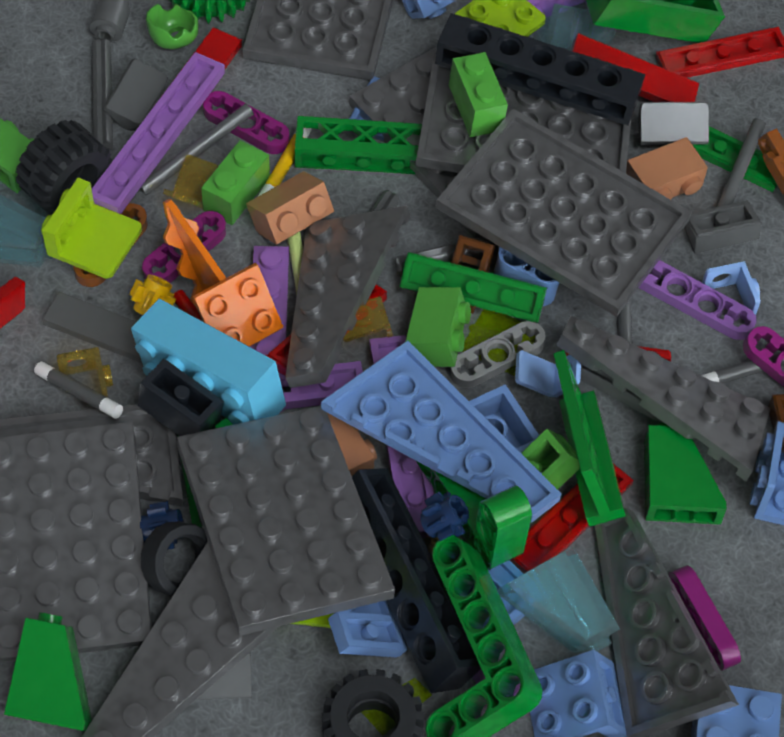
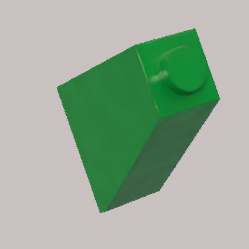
[644,423,726,525]
[4,612,92,731]

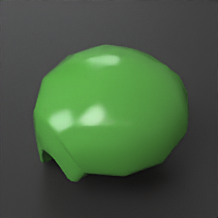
[146,4,199,50]

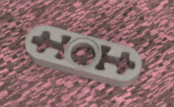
[450,321,545,388]

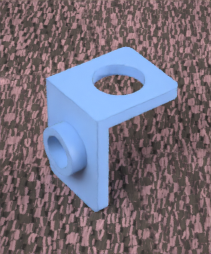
[702,261,760,316]
[515,350,581,398]

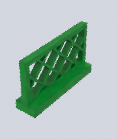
[554,350,626,527]

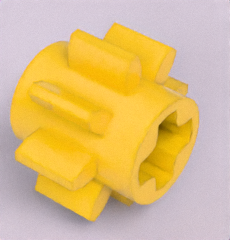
[129,274,176,315]

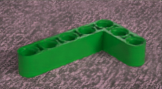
[416,461,532,570]
[426,535,543,737]

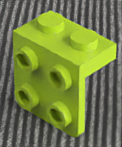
[455,0,546,37]
[41,178,142,279]

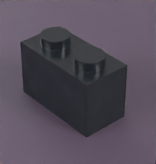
[138,359,224,436]

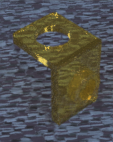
[162,155,218,209]
[343,296,394,342]
[57,347,113,398]

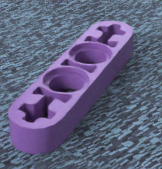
[639,260,756,340]

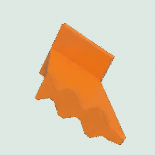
[163,199,284,346]

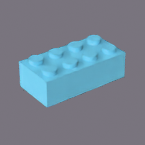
[131,298,286,425]

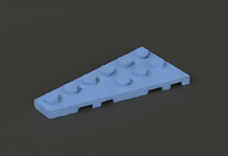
[321,340,561,523]

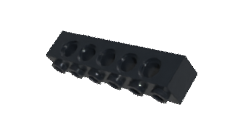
[435,13,646,126]
[352,468,481,693]

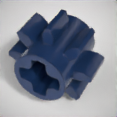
[420,492,469,541]
[140,501,184,550]

